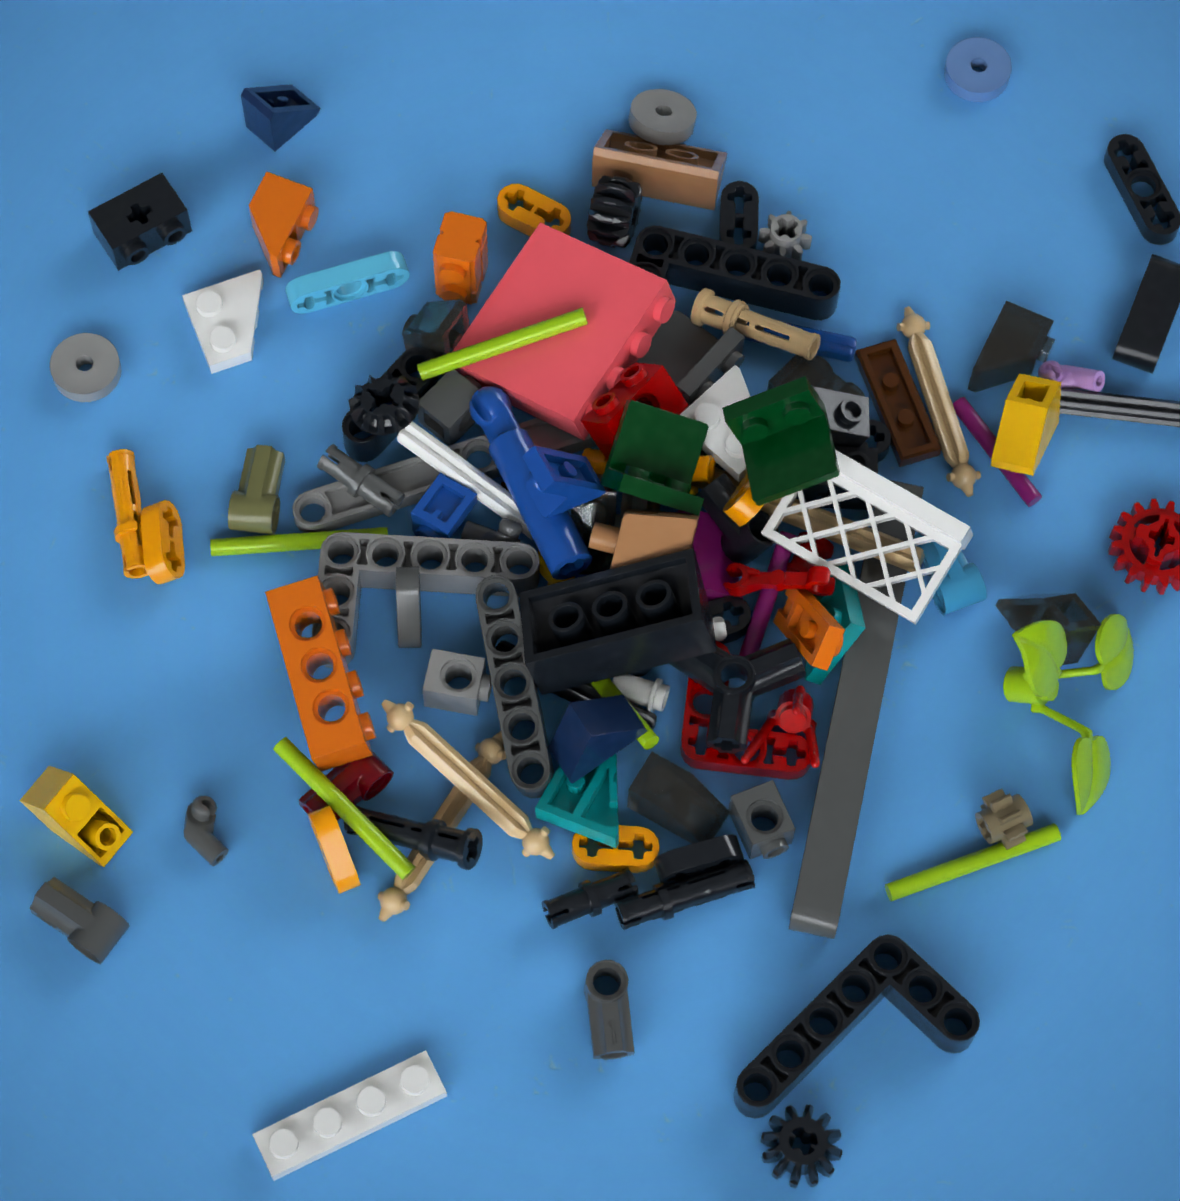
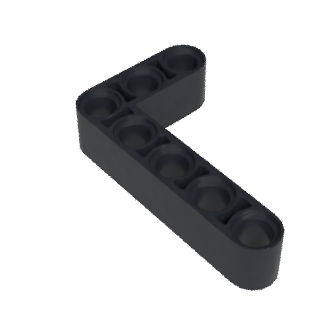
[629,226,840,320]
[733,934,980,1119]

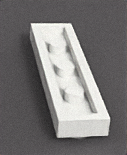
[252,1050,447,1181]

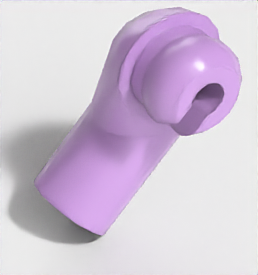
[1038,361,1105,392]

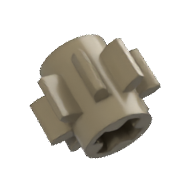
[975,789,1033,850]

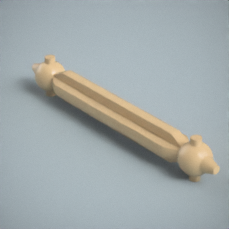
[896,306,981,497]
[381,699,555,860]
[378,731,506,922]

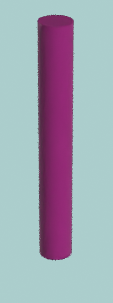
[953,397,1042,507]
[739,531,797,657]

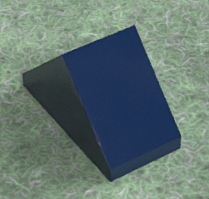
[241,84,320,152]
[548,695,648,784]

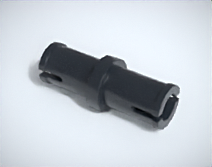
[542,868,639,929]

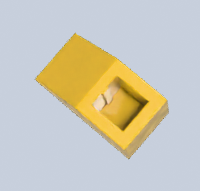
[991,373,1061,476]
[19,766,133,867]

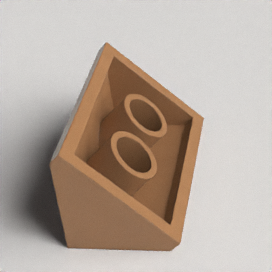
[592,129,728,210]

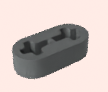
[396,566,422,648]

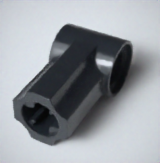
[696,473,779,565]

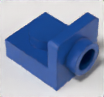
[411,473,478,538]

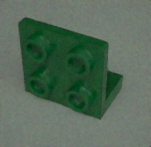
[722,376,840,506]
[600,399,709,516]

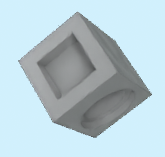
[423,649,492,716]

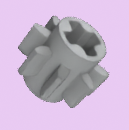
[758,211,812,260]

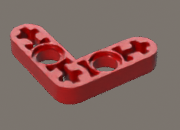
[680,641,811,780]

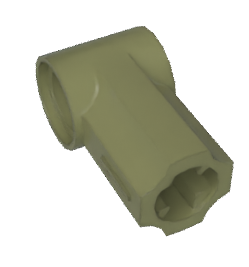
[228,445,285,535]

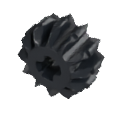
[586,175,642,248]
[761,1105,843,1188]

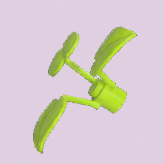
[1003,614,1134,815]

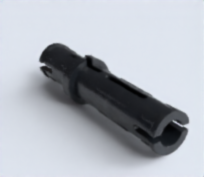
[614,859,755,930]

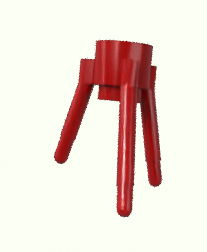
[741,685,820,768]

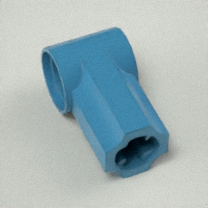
[914,533,987,615]

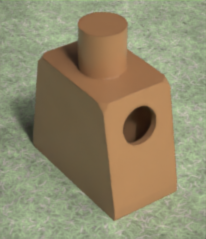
[588,509,700,569]

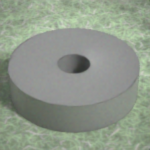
[629,89,697,145]
[50,333,121,402]

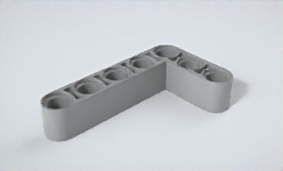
[312,532,540,668]

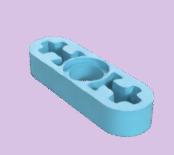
[285,251,410,314]

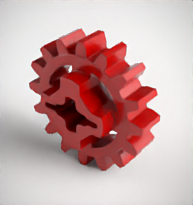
[1108,499,1180,595]

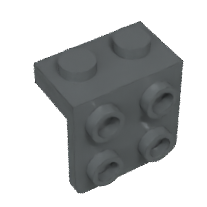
[637,311,745,408]

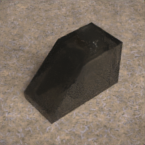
[402,299,470,376]
[967,301,1056,392]
[627,752,730,844]

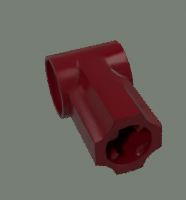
[299,751,394,821]

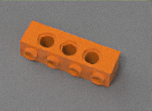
[265,575,376,771]

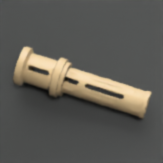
[691,288,821,360]

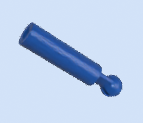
[469,386,592,580]

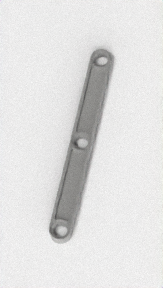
[292,418,597,533]

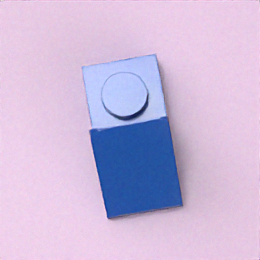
[522,445,606,518]

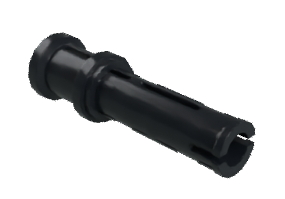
[344,805,483,870]

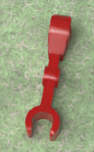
[723,563,836,597]

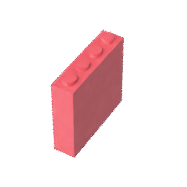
[452,222,677,441]

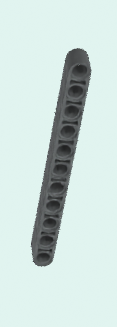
[789,480,924,939]

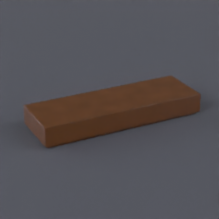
[854,339,942,467]

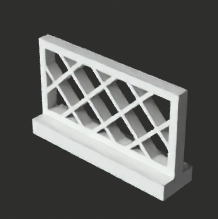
[761,450,973,625]

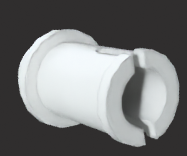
[612,674,670,713]

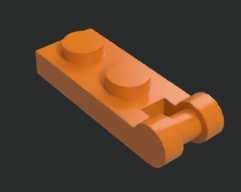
[773,589,845,671]

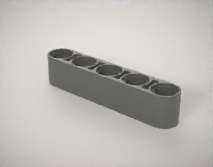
[476,575,555,798]

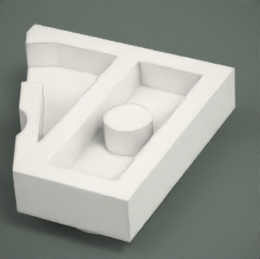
[182,269,264,374]
[680,365,751,482]

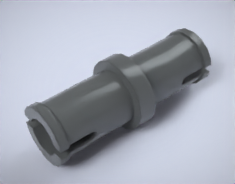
[317,444,405,517]

